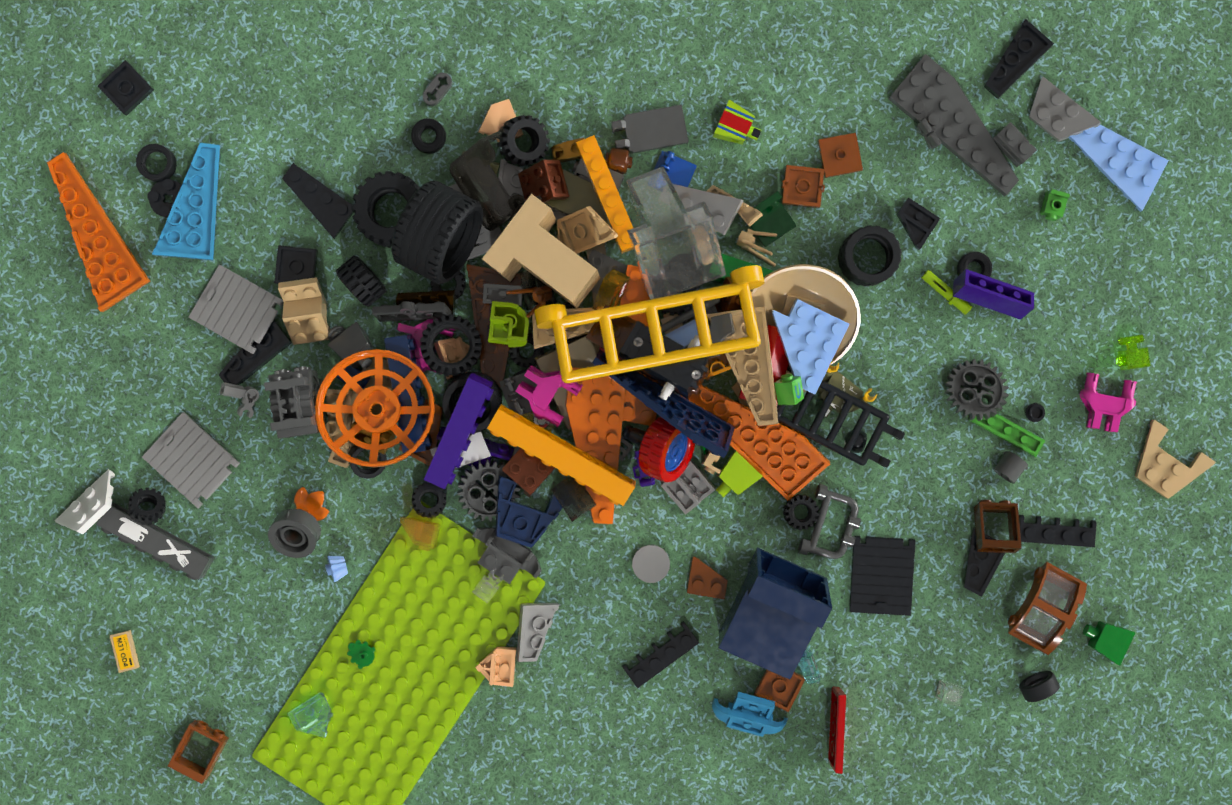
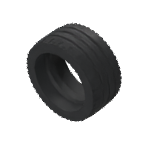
[442,372,502,432]

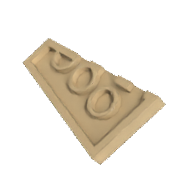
[532,307,604,349]

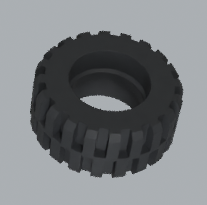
[351,171,420,248]

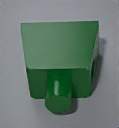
[1083,621,1135,666]

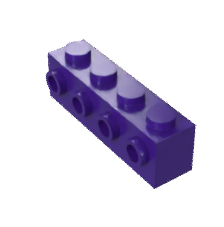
[953,269,1034,320]

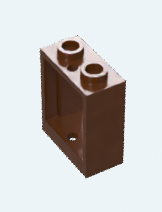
[974,500,1021,553]

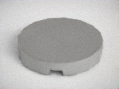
[632,544,670,583]

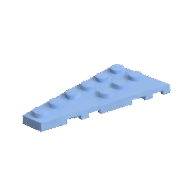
[1068,125,1169,212]

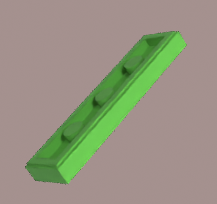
[968,414,1045,457]

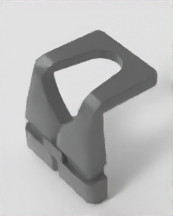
[916,118,942,149]

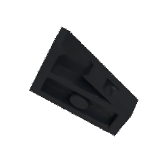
[896,197,941,250]

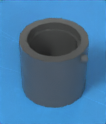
[993,451,1028,484]

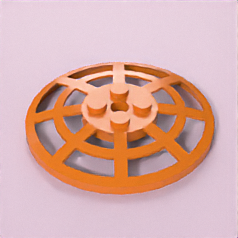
[315,349,435,467]

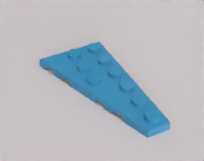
[152,143,220,261]

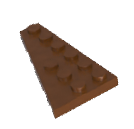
[466,264,523,388]

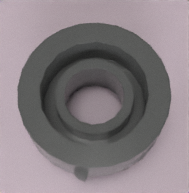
[268,508,321,558]

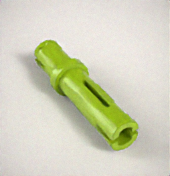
[921,269,973,315]

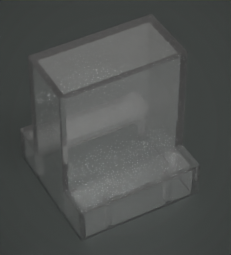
[626,167,726,299]

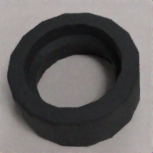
[136,144,177,182]
[349,445,387,479]
[1019,671,1060,702]

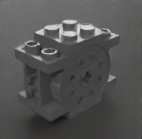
[264,366,328,439]

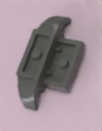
[472,528,542,584]

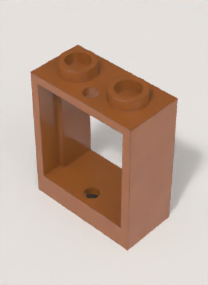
[168,720,229,784]

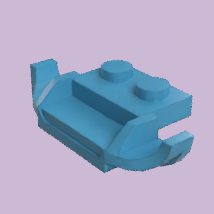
[712,692,788,737]

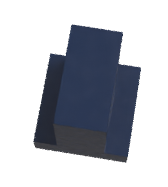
[718,547,832,680]

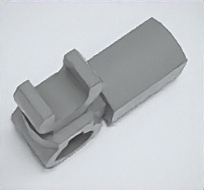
[220,382,259,418]

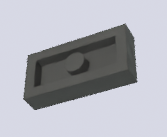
[483,284,523,306]

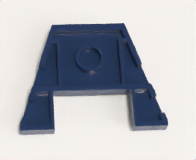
[495,475,569,548]

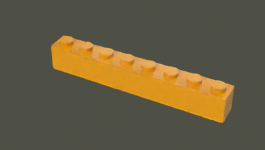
[487,404,636,506]

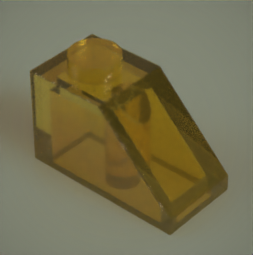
[400,516,441,551]

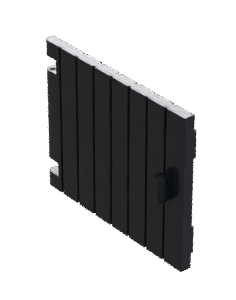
[849,536,915,616]

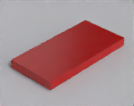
[828,686,846,774]

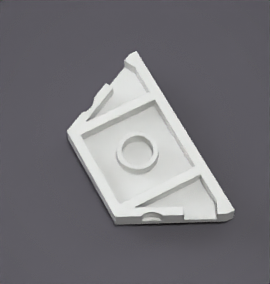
[55,469,115,534]

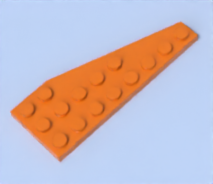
[680,385,830,501]

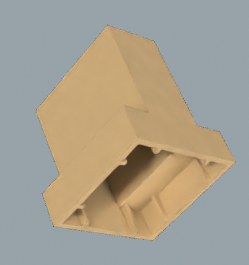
[482,194,600,308]

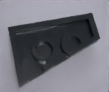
[963,528,1005,597]

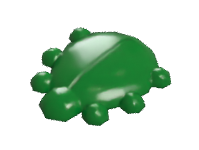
[347,640,376,669]

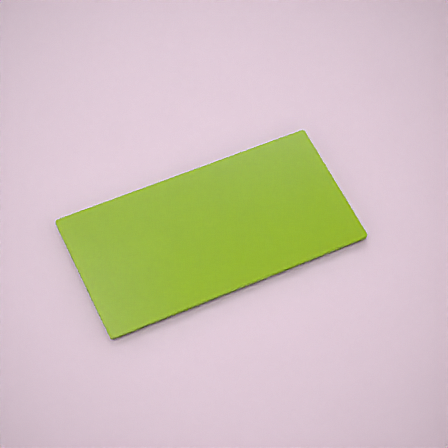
[252,501,545,805]

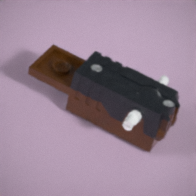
[586,305,710,400]

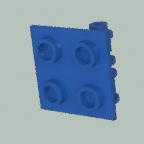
[647,151,697,192]

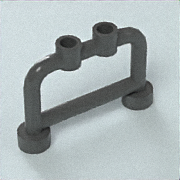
[798,484,861,559]

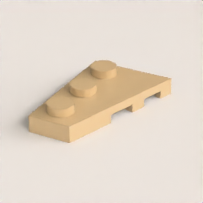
[326,389,357,449]

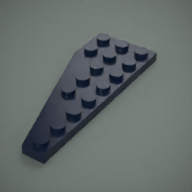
[592,350,735,458]

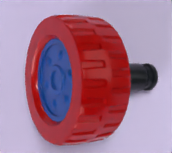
[623,416,695,483]

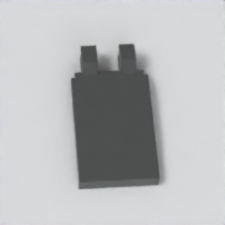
[611,105,689,154]

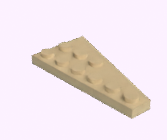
[707,306,779,426]

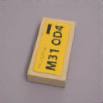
[110,630,140,673]

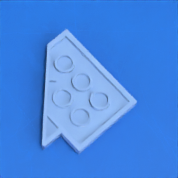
[771,299,850,394]

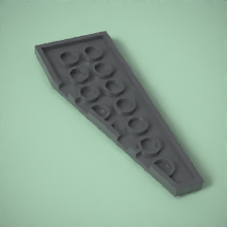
[888,54,1019,196]

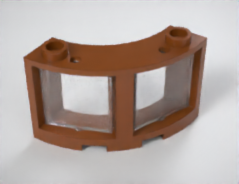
[1008,562,1087,655]

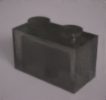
[551,476,596,522]

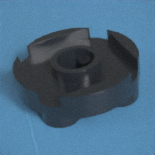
[147,179,182,218]

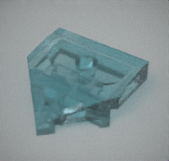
[287,692,333,738]

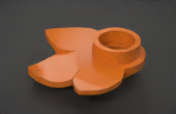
[294,487,329,521]

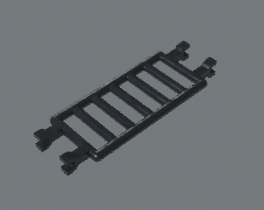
[777,364,905,468]

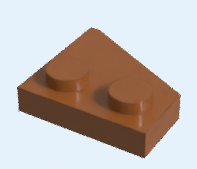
[687,556,728,599]

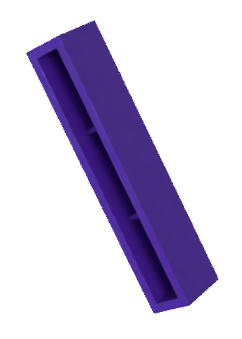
[424,373,494,489]

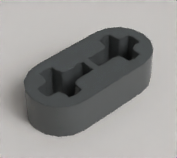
[423,73,453,107]

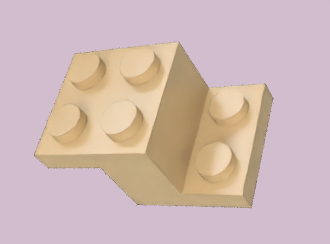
[278,277,330,345]

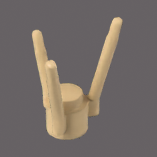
[737,229,777,267]

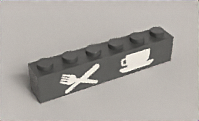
[96,503,215,580]

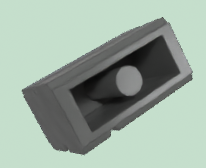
[993,122,1037,167]

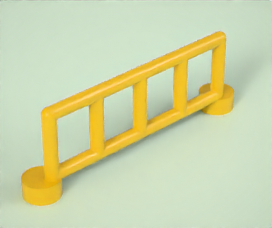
[534,265,765,383]

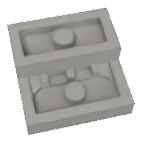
[661,459,716,515]

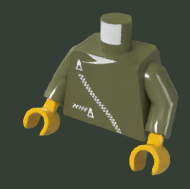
[817,359,877,418]

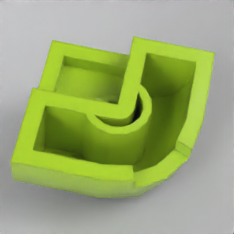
[488,301,529,347]

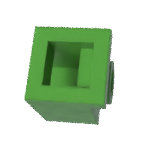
[1040,189,1070,221]

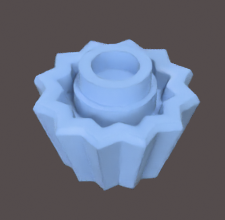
[325,556,348,582]

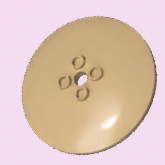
[751,264,860,372]

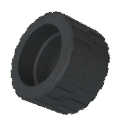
[838,225,902,287]

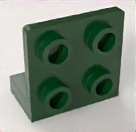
[750,191,796,247]

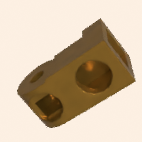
[551,137,585,163]

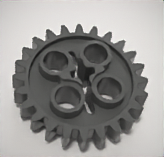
[945,359,1009,421]
[457,459,520,521]

